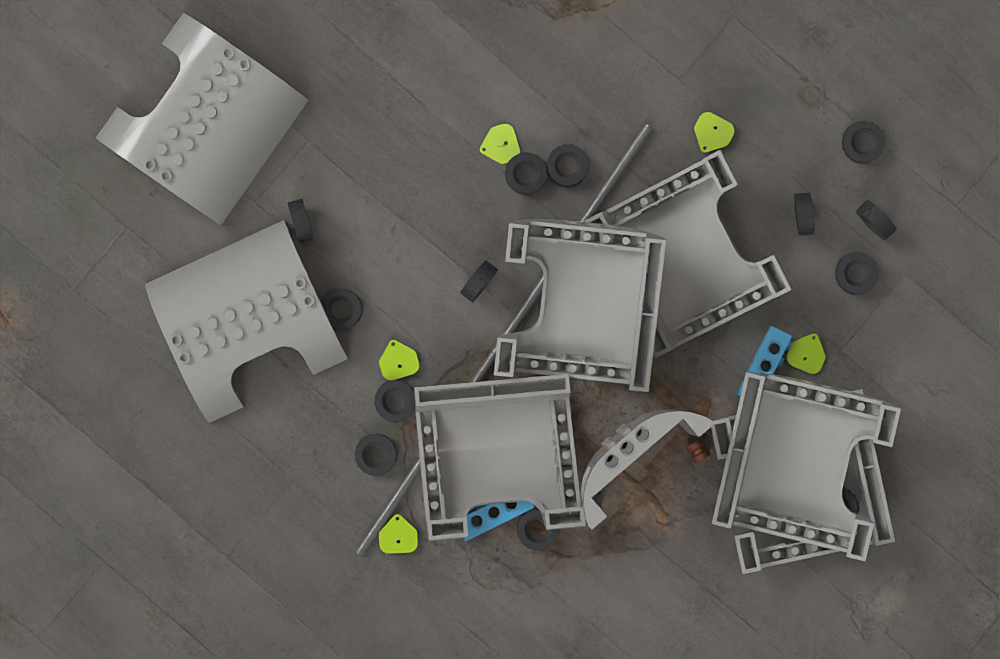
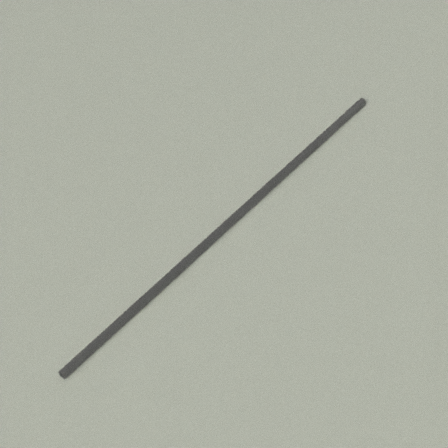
[355,124,653,557]

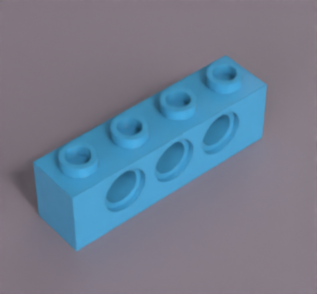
[736,326,793,397]
[464,501,534,542]

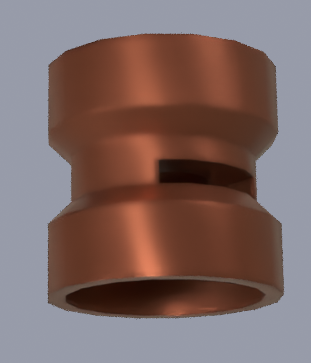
[685,438,711,464]

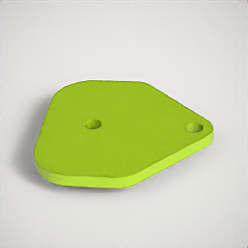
[694,112,734,153]
[480,124,520,164]
[786,333,826,374]
[379,340,419,380]
[379,514,418,554]

